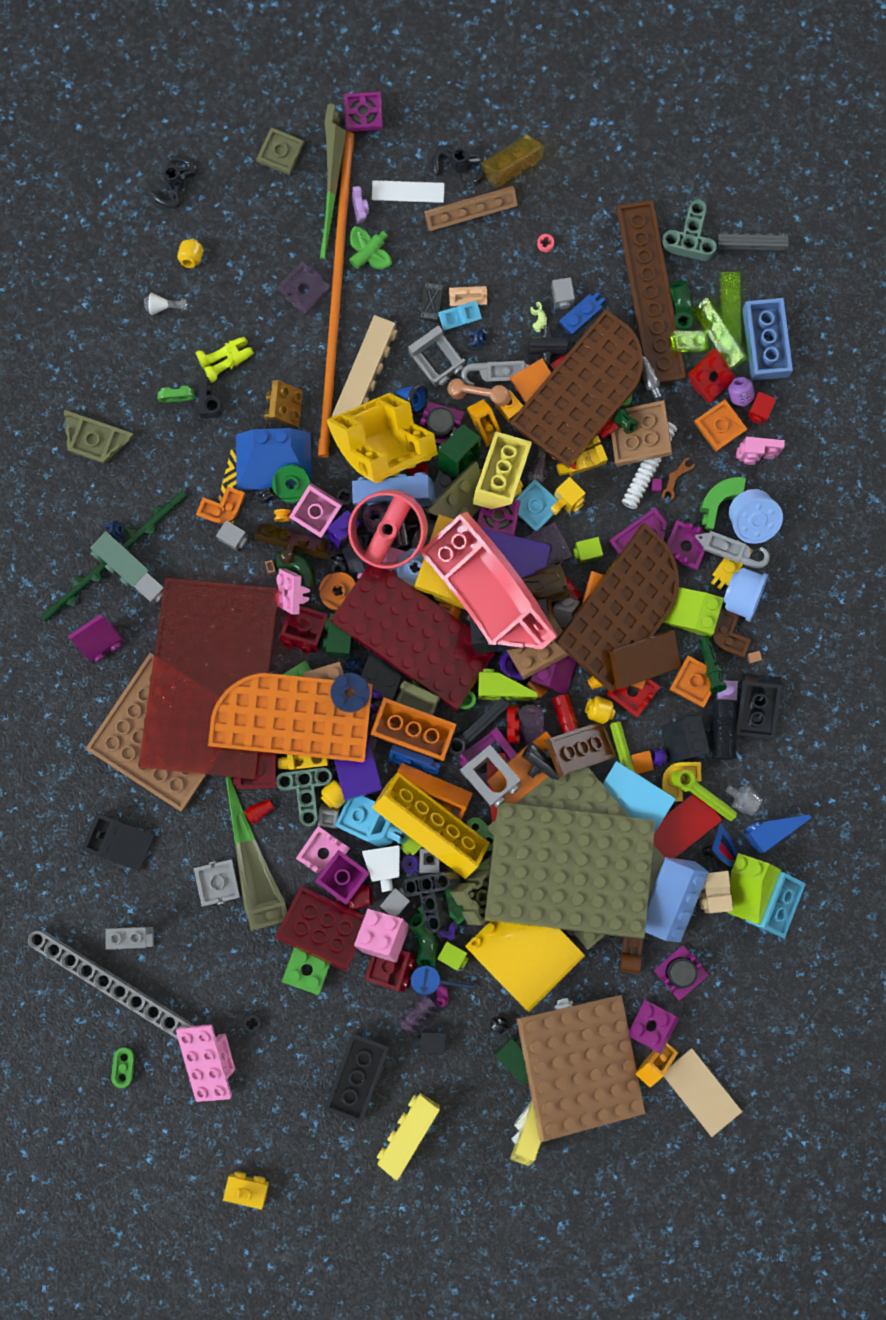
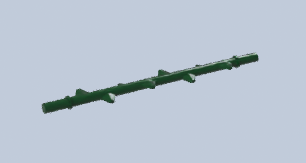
[40,490,187,622]

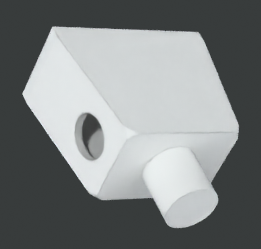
[362,845,400,892]

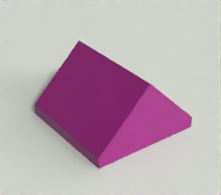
[315,850,370,905]

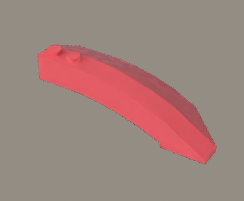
[420,512,557,649]

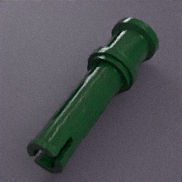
[613,408,639,434]
[698,636,727,693]

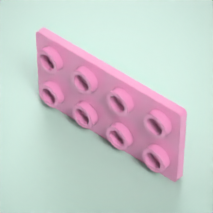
[176,1025,236,1102]

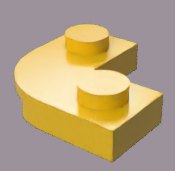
[662,762,701,802]

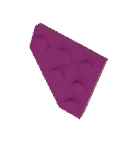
[609,508,667,555]

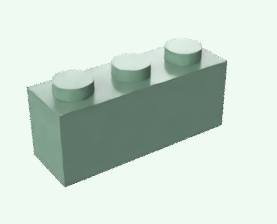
[90,531,149,587]

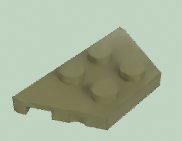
[64,410,134,464]
[425,461,481,519]

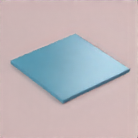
[603,761,676,834]

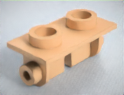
[449,286,487,306]

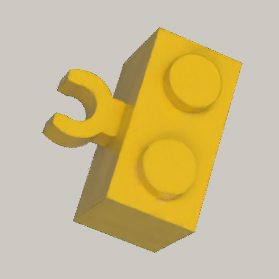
[550,477,586,515]
[223,1171,269,1210]

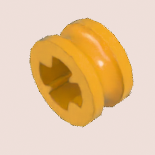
[274,509,291,522]

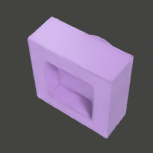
[717,680,738,701]

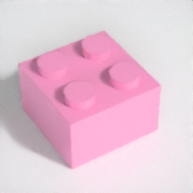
[289,483,343,538]
[354,909,409,962]

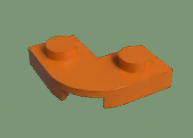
[196,486,246,524]

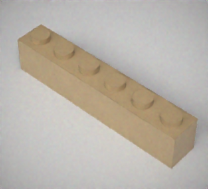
[332,315,397,417]

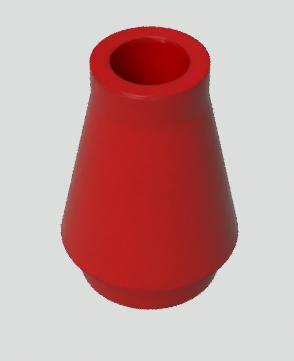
[244,799,274,824]

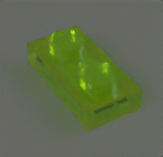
[670,331,709,351]

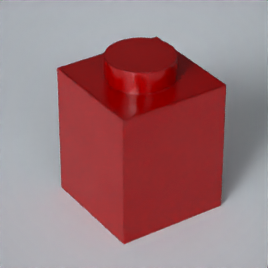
[747,392,776,424]

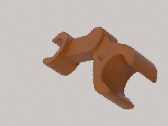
[661,458,695,502]

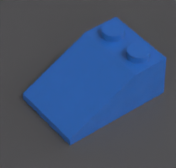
[743,815,811,853]

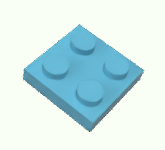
[515,479,558,533]

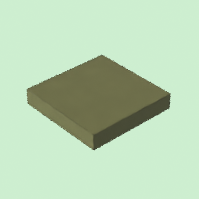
[256,127,305,175]

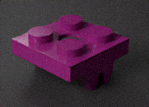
[666,520,706,571]
[629,1000,679,1054]

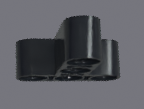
[402,871,460,933]

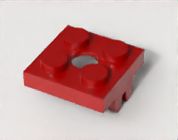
[687,349,736,403]
[606,679,660,718]

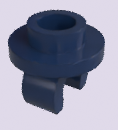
[468,329,487,348]
[104,521,124,540]
[343,657,363,675]

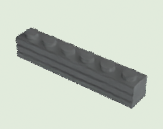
[717,232,788,251]

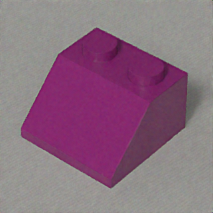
[530,655,576,694]

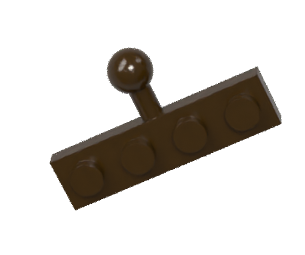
[255,523,333,564]

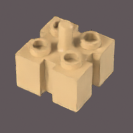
[699,871,733,913]

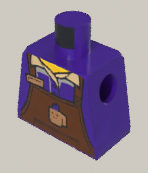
[326,510,365,550]

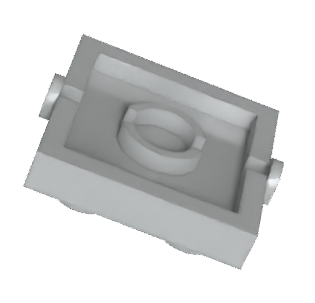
[194,859,241,907]

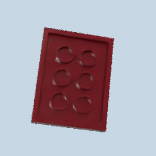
[275,886,365,972]

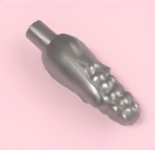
[642,356,661,399]

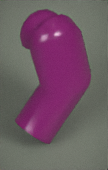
[435,984,449,1007]

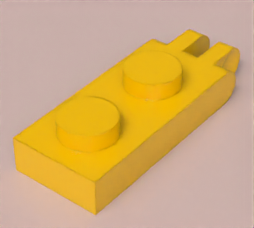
[711,540,753,589]

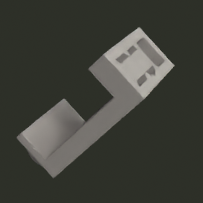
[408,325,465,387]
[460,745,521,808]
[106,927,154,949]

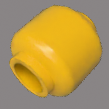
[177,239,203,268]
[585,696,615,724]
[321,780,346,809]

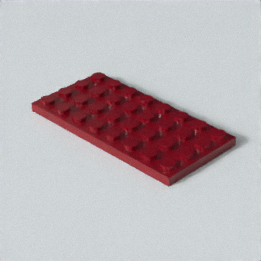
[330,564,495,711]

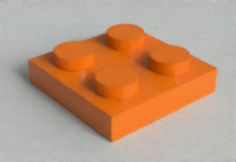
[694,400,747,452]
[669,656,711,708]

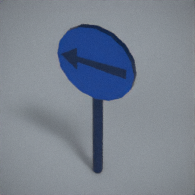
[411,965,476,995]

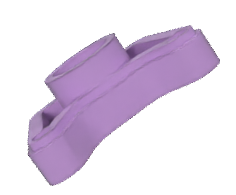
[352,186,369,224]

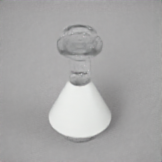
[144,293,187,315]

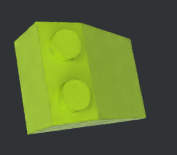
[662,587,724,637]
[478,669,537,701]
[727,853,782,925]

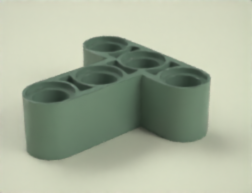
[661,200,716,261]
[276,768,333,827]

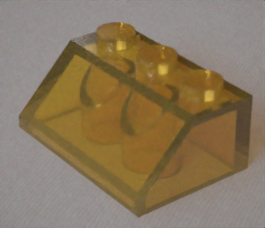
[480,135,544,187]

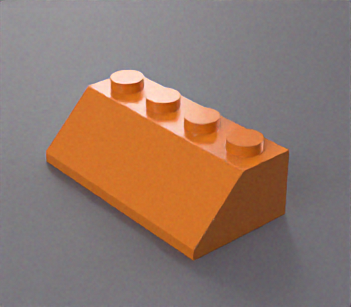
[368,698,456,761]
[397,763,473,820]

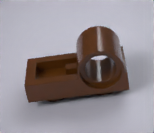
[618,937,643,974]

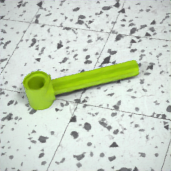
[610,722,635,772]
[671,770,737,821]

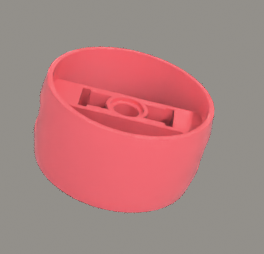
[348,489,428,569]

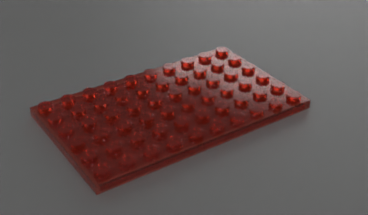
[138,577,280,780]

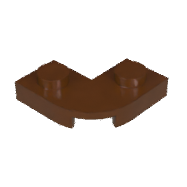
[713,608,751,658]

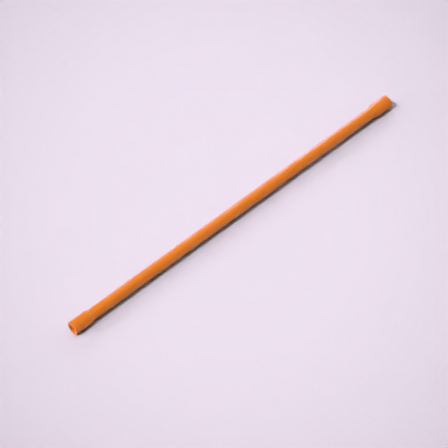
[318,132,354,458]

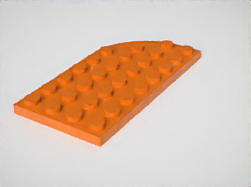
[208,673,373,762]

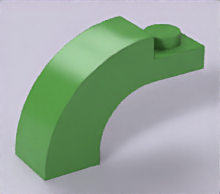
[699,477,746,532]

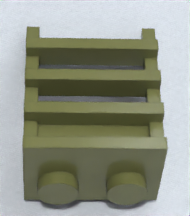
[396,681,439,715]

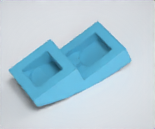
[438,301,482,331]

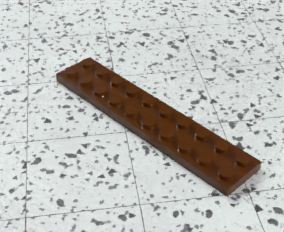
[616,200,686,384]

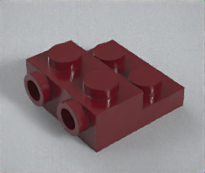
[280,606,328,654]
[233,750,277,790]
[364,950,417,992]

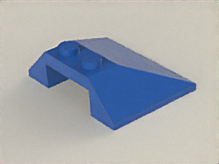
[236,428,312,491]

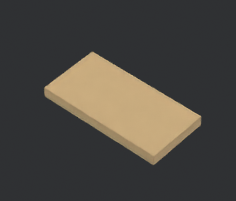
[664,1048,742,1137]

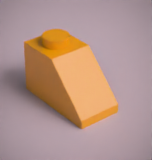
[467,399,501,447]
[636,1043,678,1087]

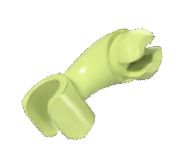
[530,302,547,332]

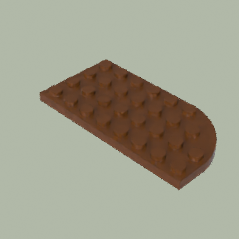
[510,309,643,469]
[555,523,679,691]

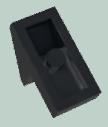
[342,534,373,574]

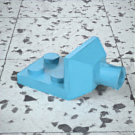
[335,796,409,848]

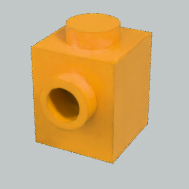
[495,390,523,423]

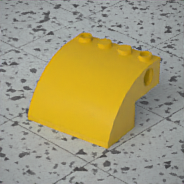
[327,393,438,483]
[465,921,585,1012]

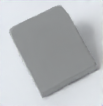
[318,803,340,829]

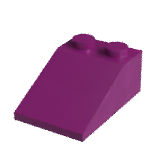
[68,614,124,663]

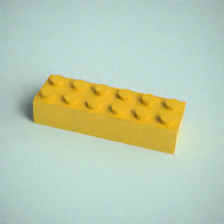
[372,772,490,879]

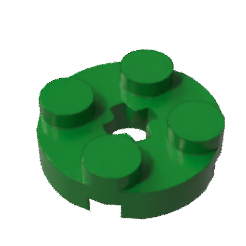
[272,464,310,503]

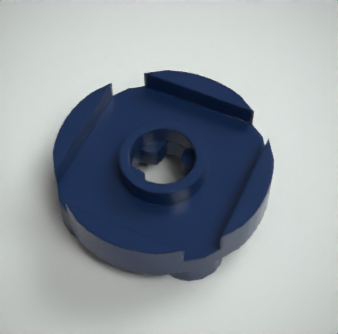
[330,673,370,712]

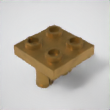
[264,380,303,428]

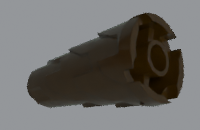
[521,561,571,603]

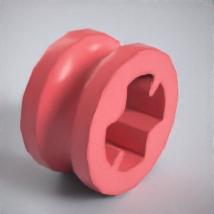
[537,234,554,252]

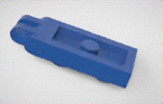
[559,291,606,336]
[388,745,441,776]

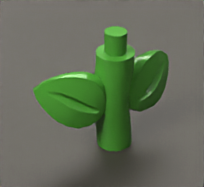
[349,226,392,269]

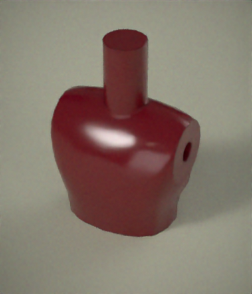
[336,884,373,910]

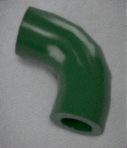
[669,280,694,330]
[276,552,316,590]
[409,914,438,967]

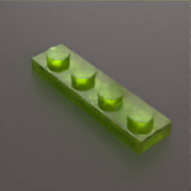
[720,272,741,346]
[694,298,748,369]

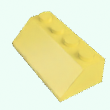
[473,432,532,509]
[377,1093,440,1180]

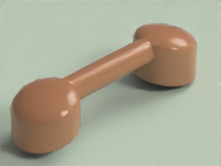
[447,378,511,406]

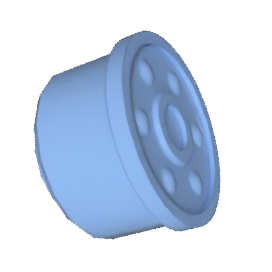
[729,489,783,544]
[723,568,768,622]

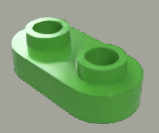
[157,386,195,403]
[466,817,494,851]
[111,1047,135,1088]

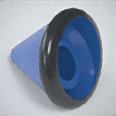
[395,383,428,414]

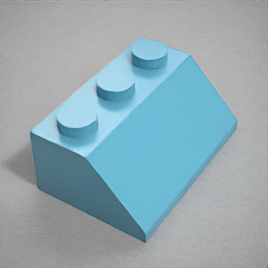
[745,872,805,938]

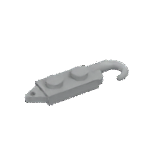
[461,361,530,386]
[695,531,770,569]

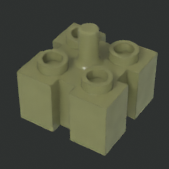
[450,870,490,925]

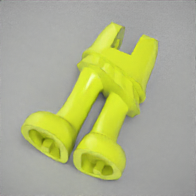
[195,337,254,383]

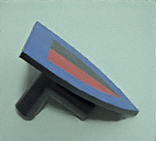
[702,823,738,868]

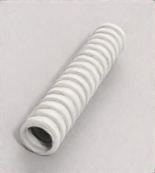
[622,422,677,509]

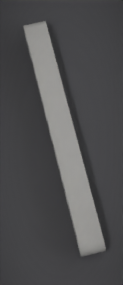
[28,931,195,1039]

